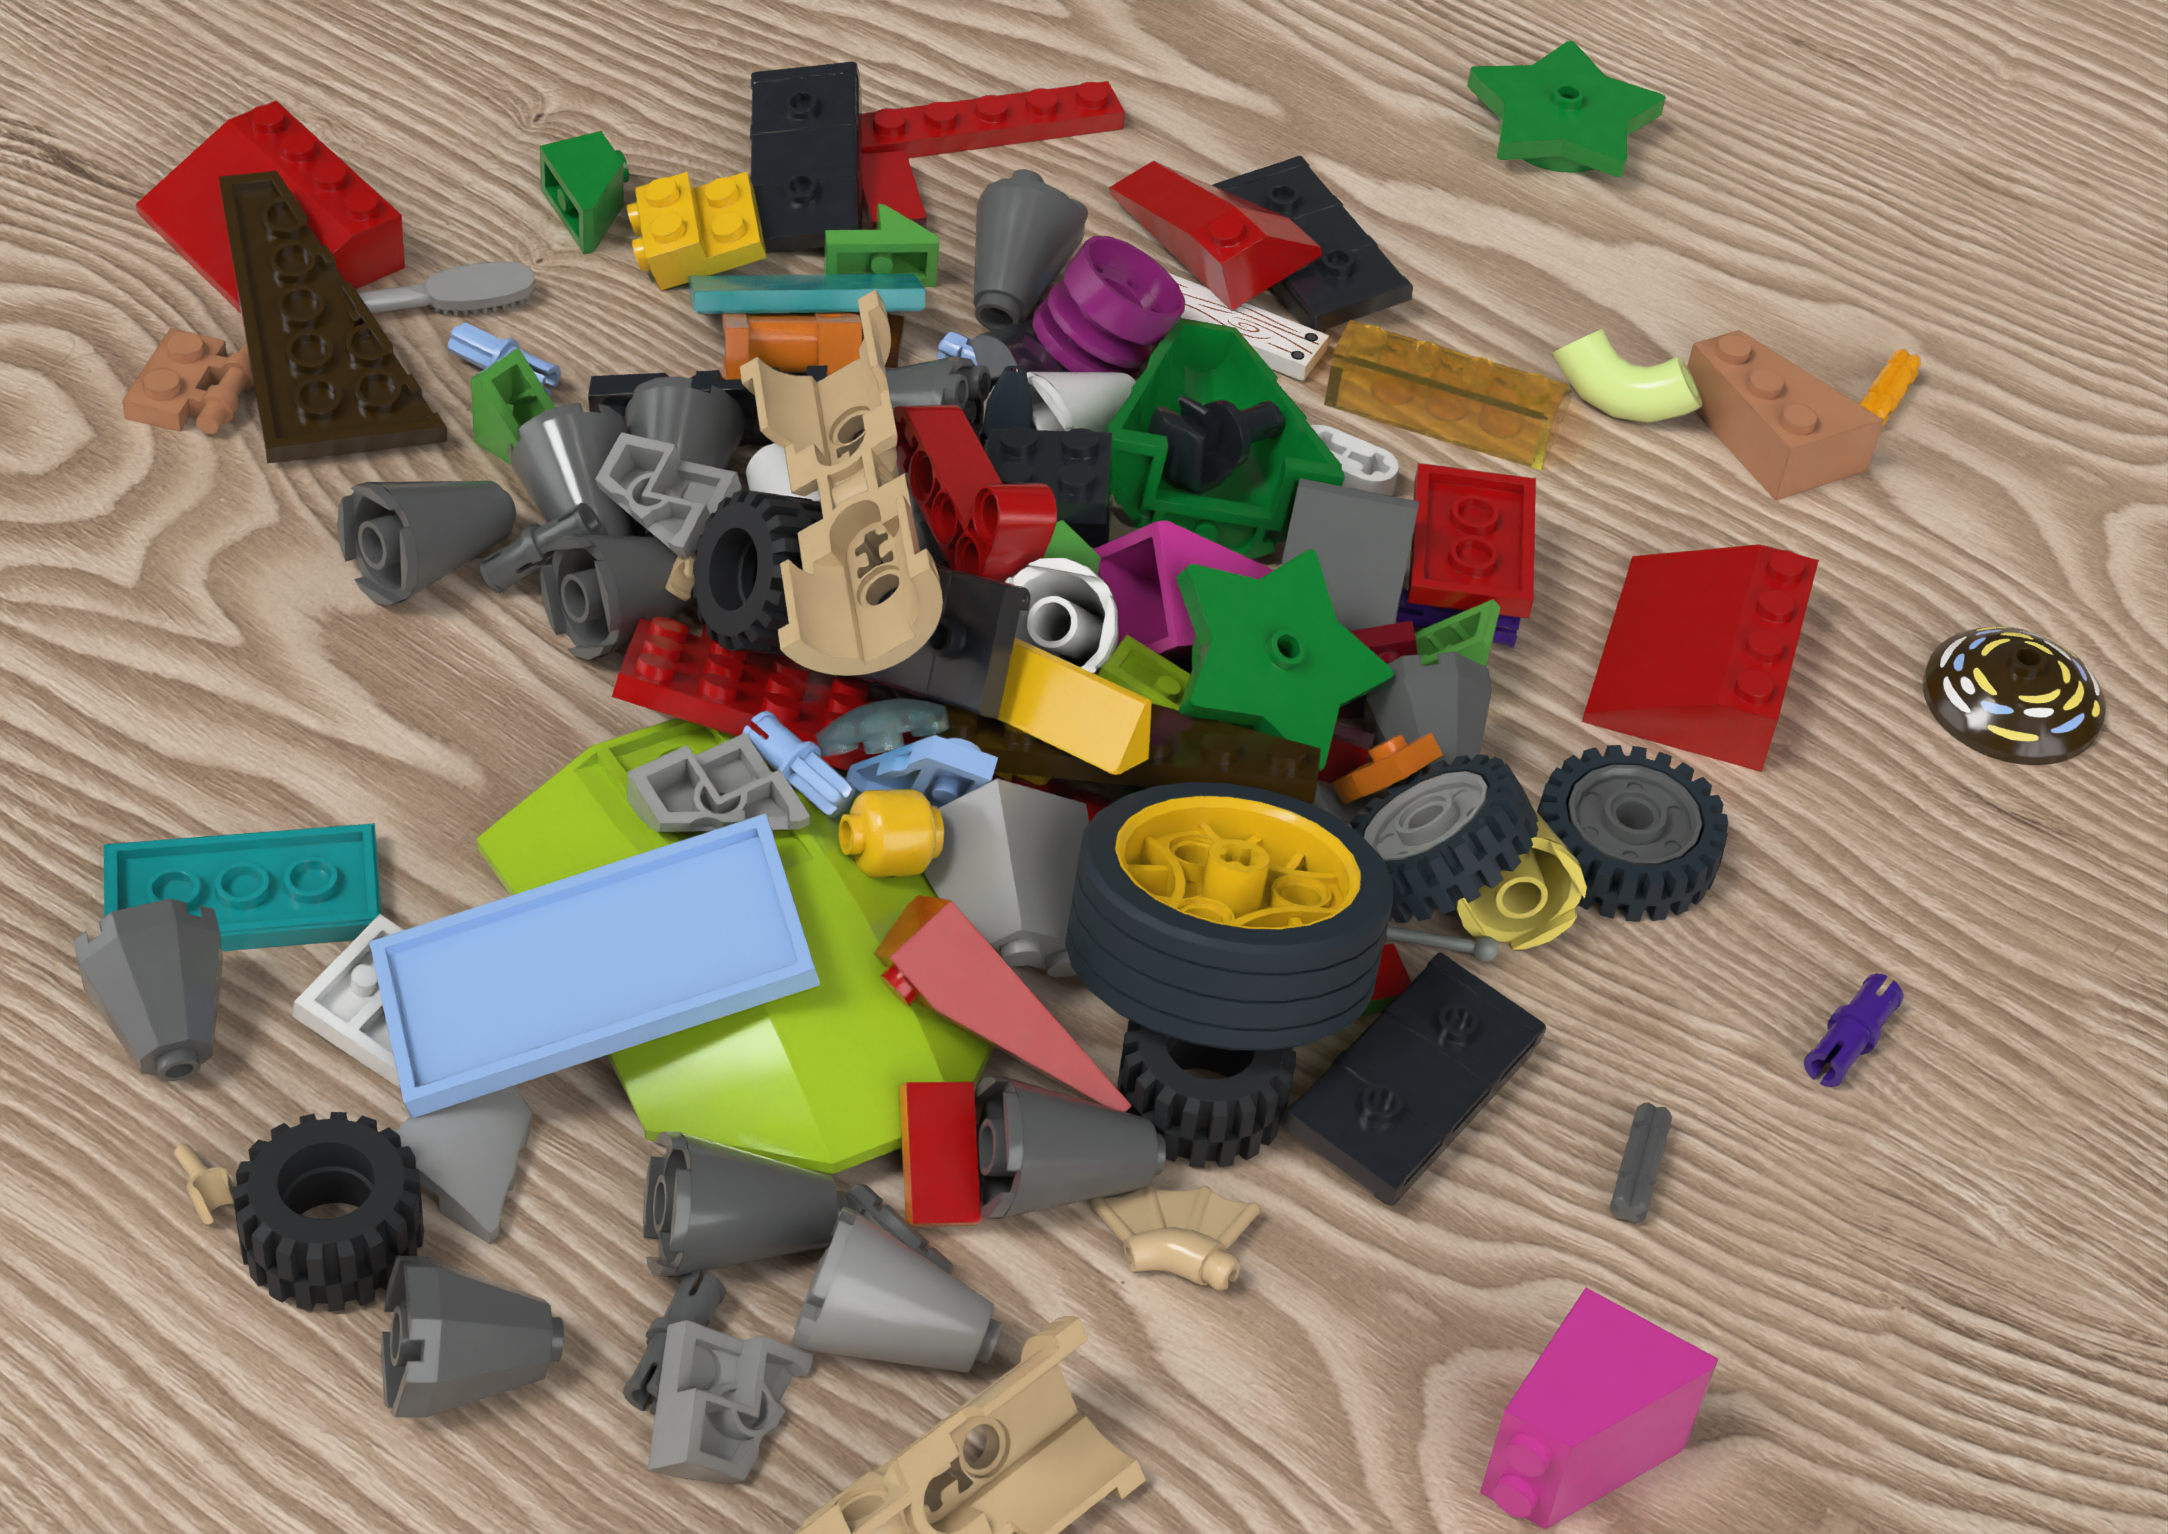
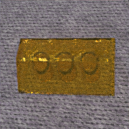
[1324,320,1573,471]

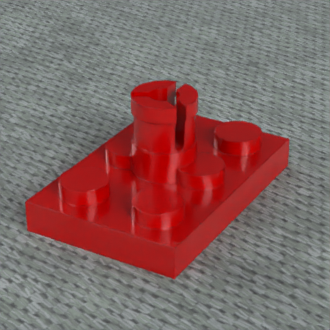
[1408,463,1536,619]

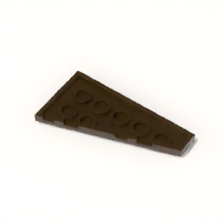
[219,171,447,464]
[920,701,1321,804]

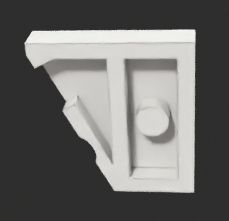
[292,914,404,1088]

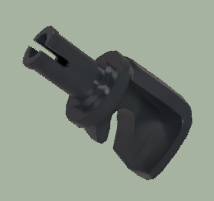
[1147,395,1284,495]

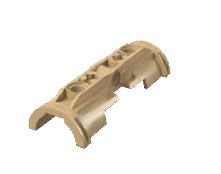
[740,289,943,676]
[792,1316,1146,1534]

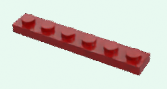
[862,81,1125,159]

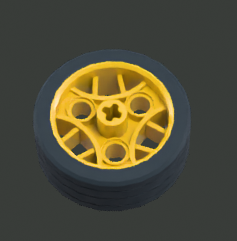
[1065,782,1393,1051]

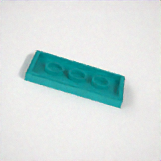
[689,273,925,314]
[104,823,382,951]

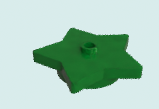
[1467,41,1666,178]
[1176,549,1394,772]

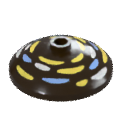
[1923,626,2106,765]

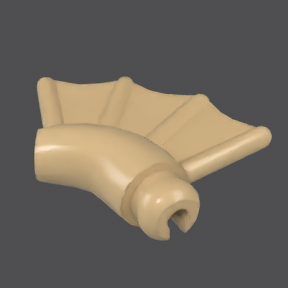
[1091,1184,1260,1290]

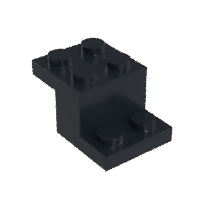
[987,426,1113,548]

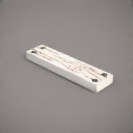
[1169,273,1329,381]

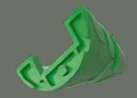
[1107,318,1345,559]

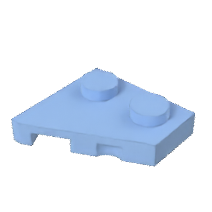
[846,735,998,808]

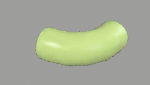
[1553,329,1703,423]

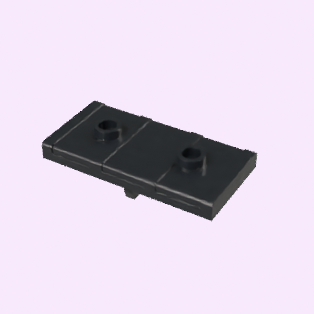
[750,62,862,253]
[1212,156,1413,334]
[851,560,1030,718]
[1279,952,1546,1206]

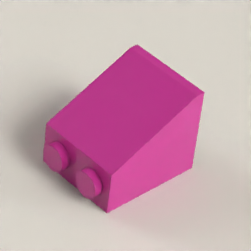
[1093,521,1274,661]
[1480,1287,1718,1529]

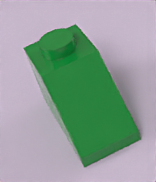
[540,131,629,254]

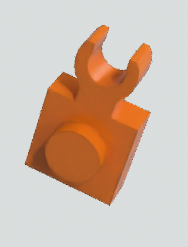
[1331,732,1443,805]

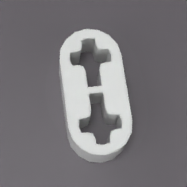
[1310,425,1399,496]

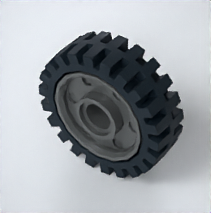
[1537,745,1728,922]

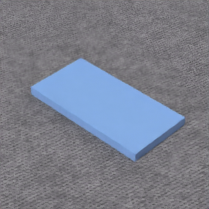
[369,814,820,1119]

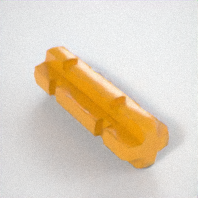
[1859,349,1922,428]

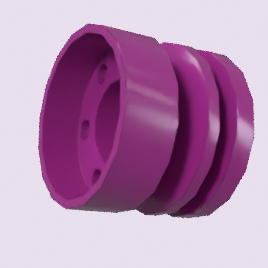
[1032,236,1185,379]

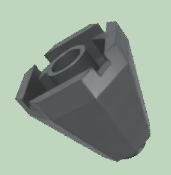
[1360,652,1492,786]
[74,899,223,1081]
[381,1256,564,1418]

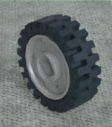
[1350,754,1538,923]

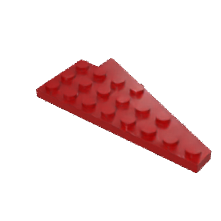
[611,617,1112,823]

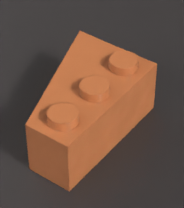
[1687,330,1884,500]

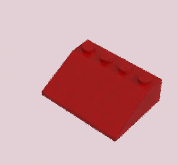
[136,100,405,314]
[1582,544,1819,772]

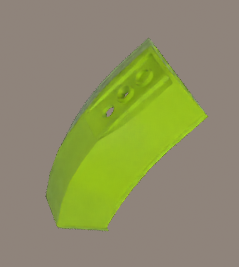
[476,718,994,1174]

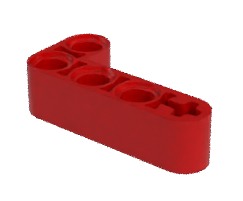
[893,405,1057,582]

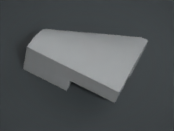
[595,433,742,557]
[627,733,810,832]
[395,1086,533,1245]
[648,1320,813,1483]

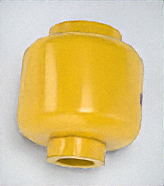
[839,789,944,878]

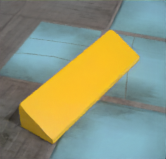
[996,637,1152,775]

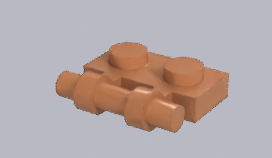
[122,328,254,434]

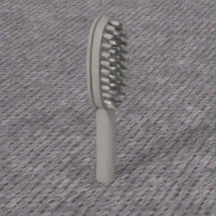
[358,262,535,316]

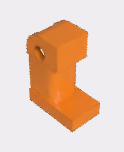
[722,312,862,380]

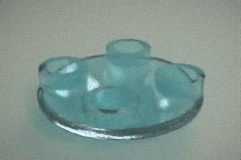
[816,698,950,756]

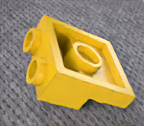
[627,171,767,291]

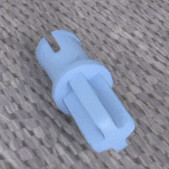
[447,323,561,397]
[742,711,856,818]

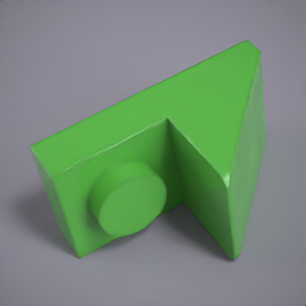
[824,204,939,287]

